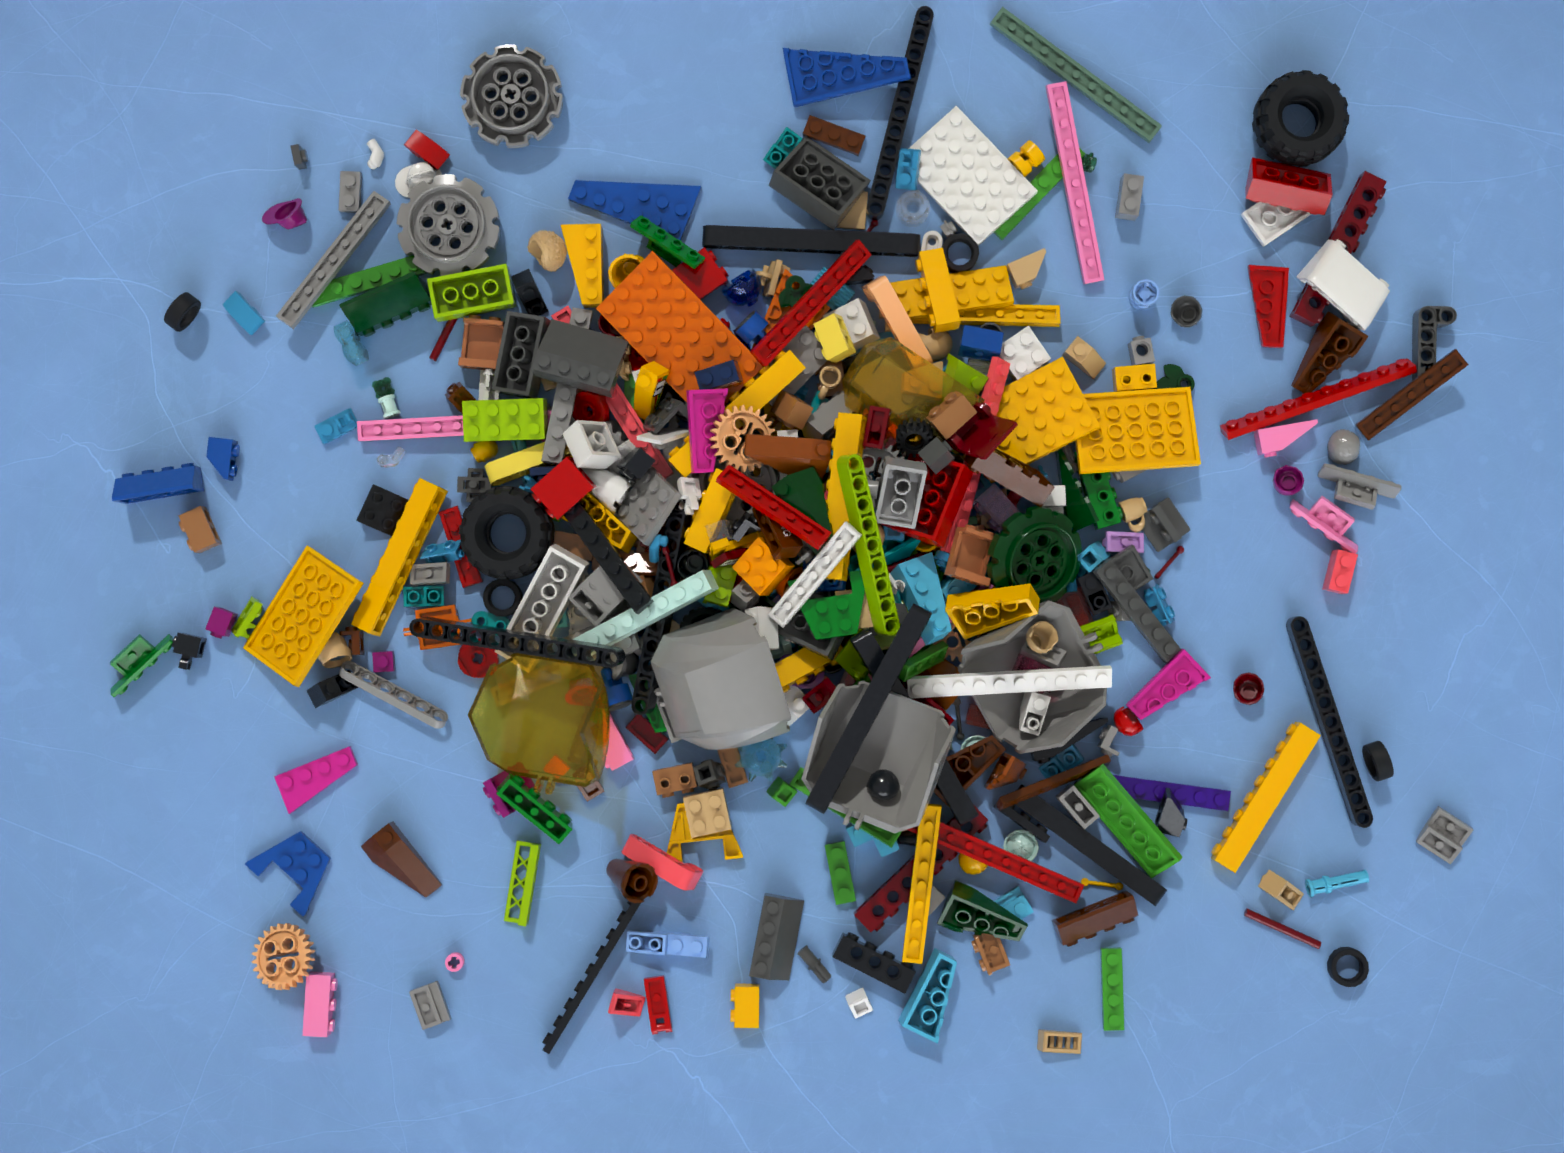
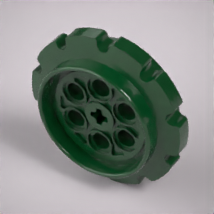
[987,506,1082,603]

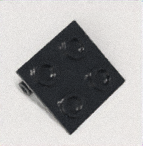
[356,484,409,536]

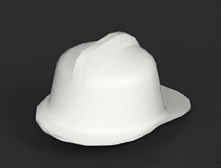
[395,162,442,198]

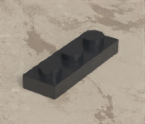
[994,802,1050,843]

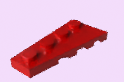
[1247,265,1289,348]

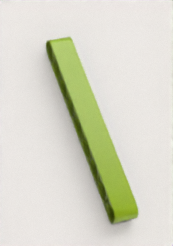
[837,454,900,636]

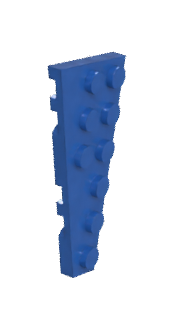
[783,48,911,107]
[568,180,702,240]

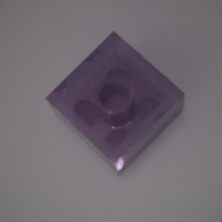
[973,483,1021,532]

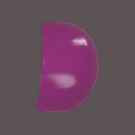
[1272,465,1304,496]

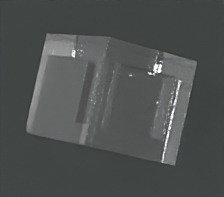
[705,519,733,543]

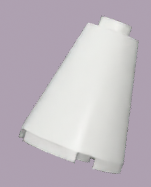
[582,468,636,516]

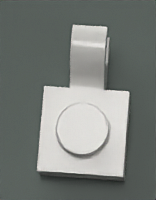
[677,477,702,515]

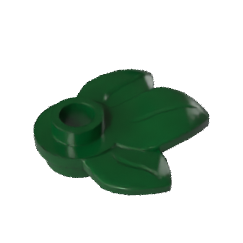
[778,275,813,308]
[1156,364,1195,391]

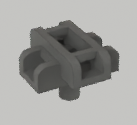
[457,468,492,502]

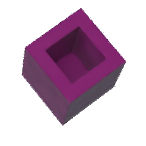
[205,606,238,639]

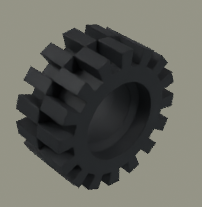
[896,418,933,458]

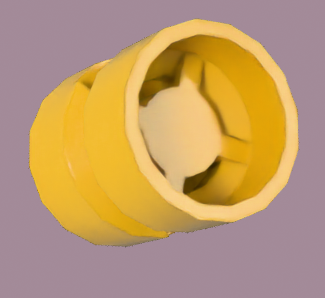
[1007,140,1045,177]

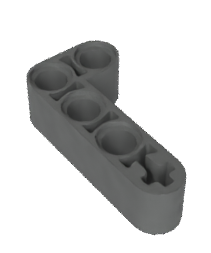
[1412,306,1457,381]

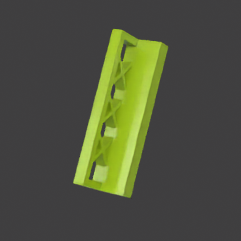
[504,840,541,927]

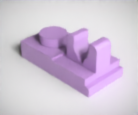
[1102,531,1144,553]

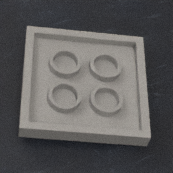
[616,466,682,547]

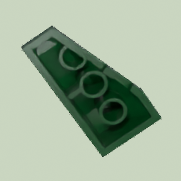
[772,467,833,556]
[937,880,1028,941]

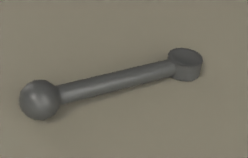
[953,698,964,740]

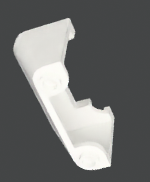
[1297,239,1390,331]

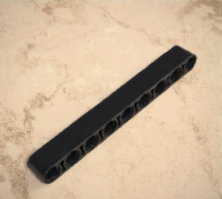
[1015,784,1167,906]

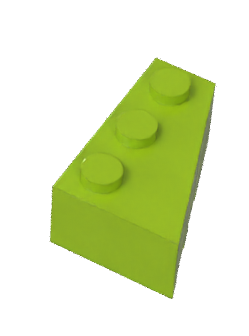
[933,353,989,408]

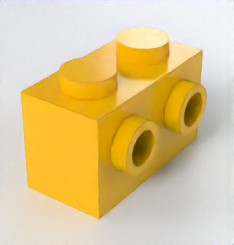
[1112,364,1157,392]
[730,983,759,1028]

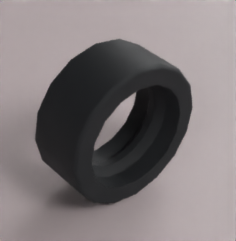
[942,233,979,273]
[164,292,201,332]
[483,579,523,617]
[1362,741,1394,782]
[1327,947,1369,987]

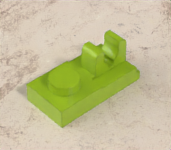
[231,596,263,639]

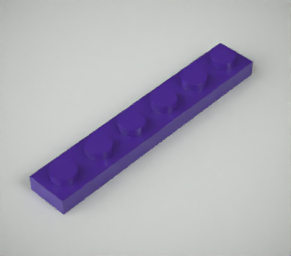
[1113,775,1231,811]

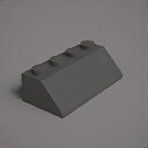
[749,893,804,981]

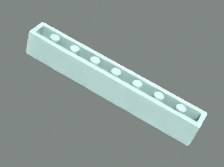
[571,570,719,656]

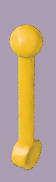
[1081,878,1123,890]

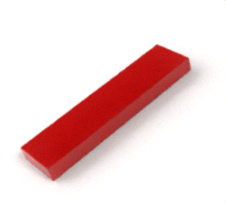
[439,506,483,588]

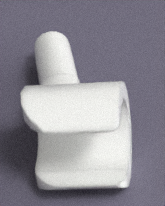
[889,573,905,594]

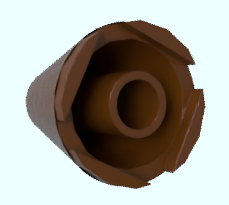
[606,859,658,903]

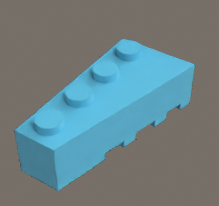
[890,552,952,645]
[898,948,957,1044]

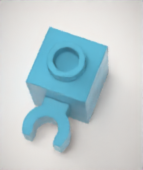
[1077,541,1111,577]

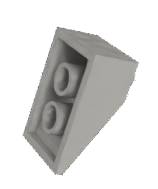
[875,456,927,529]

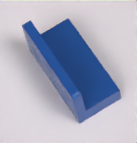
[958,325,1004,362]

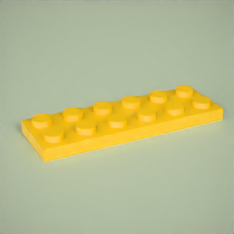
[890,265,1014,320]

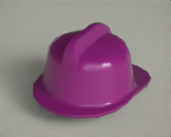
[262,198,307,230]

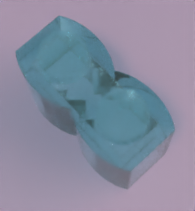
[334,320,369,366]

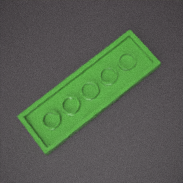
[1074,764,1182,878]

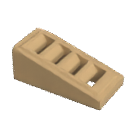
[1037,1029,1082,1054]

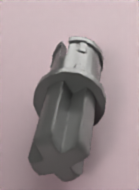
[797,945,831,983]

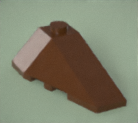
[1291,311,1368,393]
[934,735,1006,806]
[361,821,442,897]

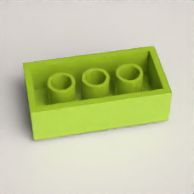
[427,264,517,322]
[462,398,548,442]

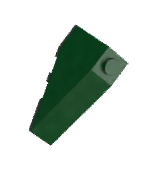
[1055,449,1099,531]

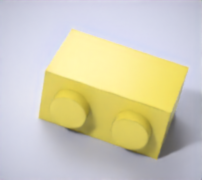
[813,313,856,363]

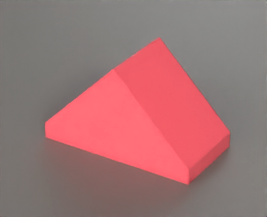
[608,988,646,1017]

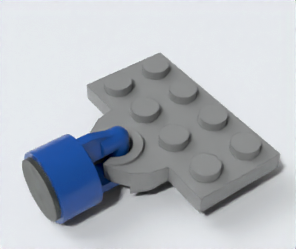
[735,311,827,407]
[564,611,642,712]

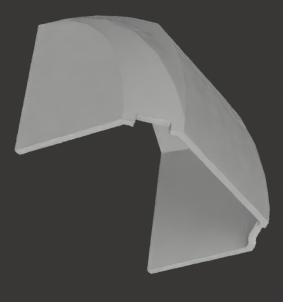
[958,601,1107,754]
[651,607,791,750]
[802,681,956,833]

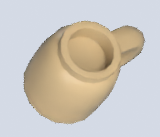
[818,365,842,400]
[1118,497,1147,532]

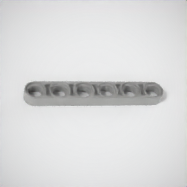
[339,661,448,729]

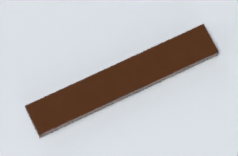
[1355,349,1469,441]
[996,755,1111,810]

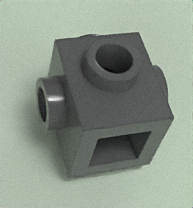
[693,759,726,790]

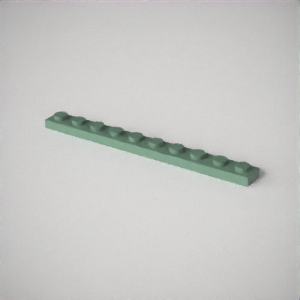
[990,7,1162,143]

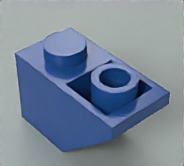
[206,437,240,481]

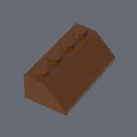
[1051,891,1139,947]

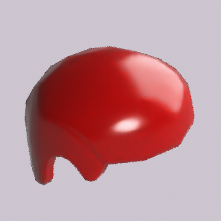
[1114,706,1144,736]

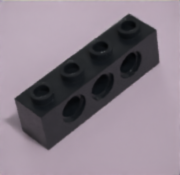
[832,932,916,994]

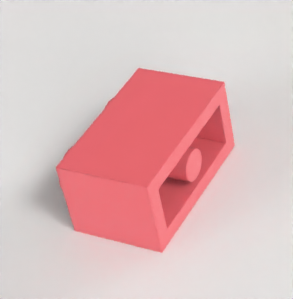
[1322,549,1358,594]

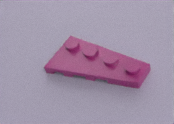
[686,388,728,473]
[1126,649,1211,720]
[274,746,358,814]

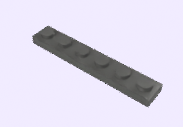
[1093,559,1181,663]

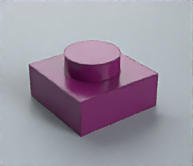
[372,651,395,673]

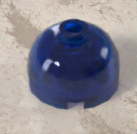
[721,269,762,307]

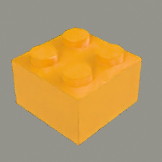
[732,537,795,596]

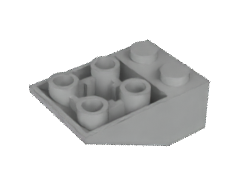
[568,566,643,627]

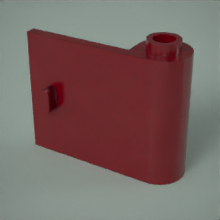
[944,402,1018,460]

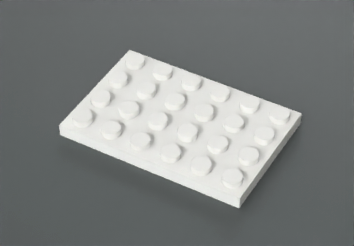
[897,106,1038,246]

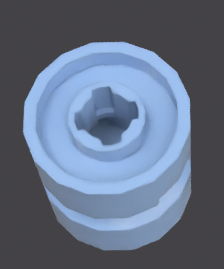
[1128,279,1159,310]

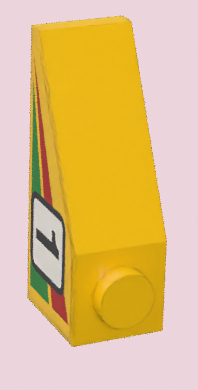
[633,361,670,420]

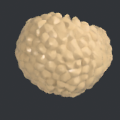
[527,230,567,272]

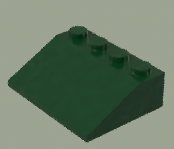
[339,271,432,337]

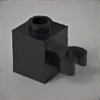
[172,633,207,670]

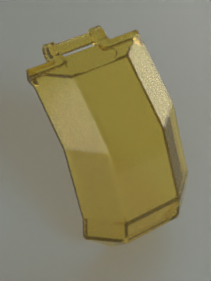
[842,337,984,456]

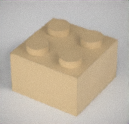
[683,788,732,838]

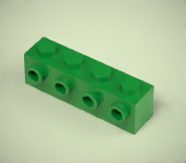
[1073,452,1123,530]
[496,773,572,844]

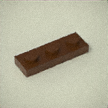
[803,115,866,156]

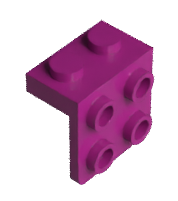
[483,762,539,818]

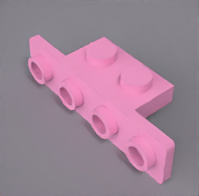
[1290,496,1358,554]

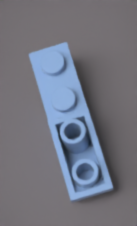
[626,931,709,958]

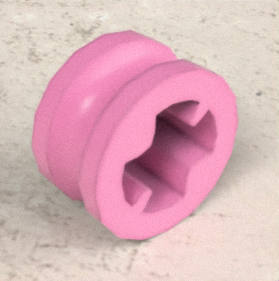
[445,952,465,972]

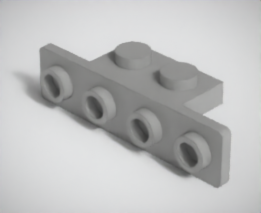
[1318,463,1402,510]

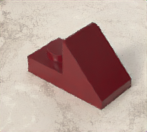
[862,406,892,450]
[801,677,836,714]

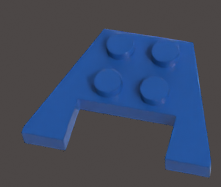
[245,831,331,917]

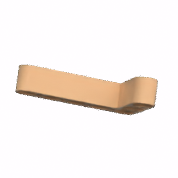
[862,275,933,369]

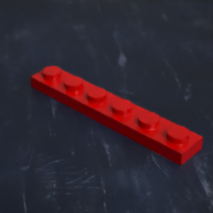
[716,465,831,550]

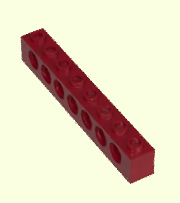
[1289,171,1387,327]
[853,806,988,932]

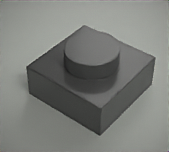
[290,144,308,170]

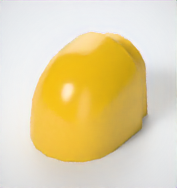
[470,441,498,463]

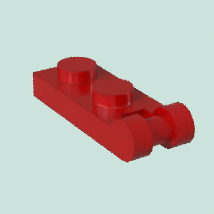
[644,975,672,1035]

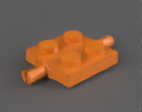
[403,605,472,650]

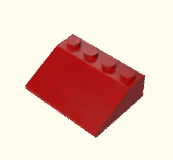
[881,454,973,548]

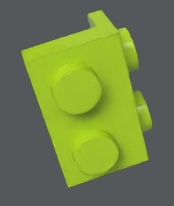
[702,565,737,608]
[1080,615,1123,654]

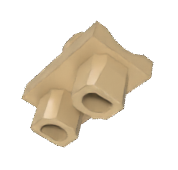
[755,259,790,297]

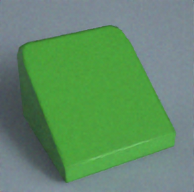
[766,777,798,807]

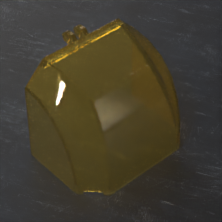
[468,653,610,795]

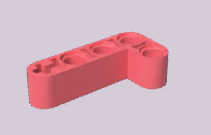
[621,834,703,891]

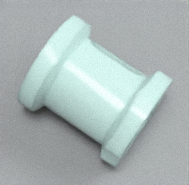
[378,394,401,419]

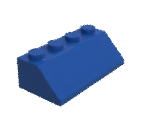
[112,463,204,504]

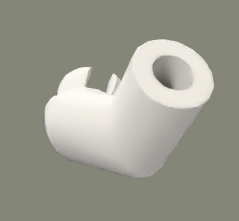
[367,139,384,169]

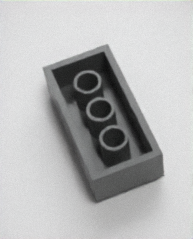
[491,311,551,399]

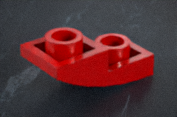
[404,129,450,171]

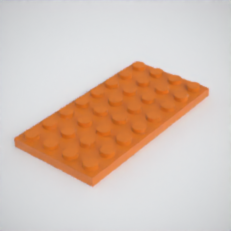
[596,251,763,406]

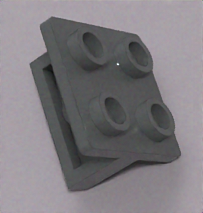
[1135,498,1190,552]

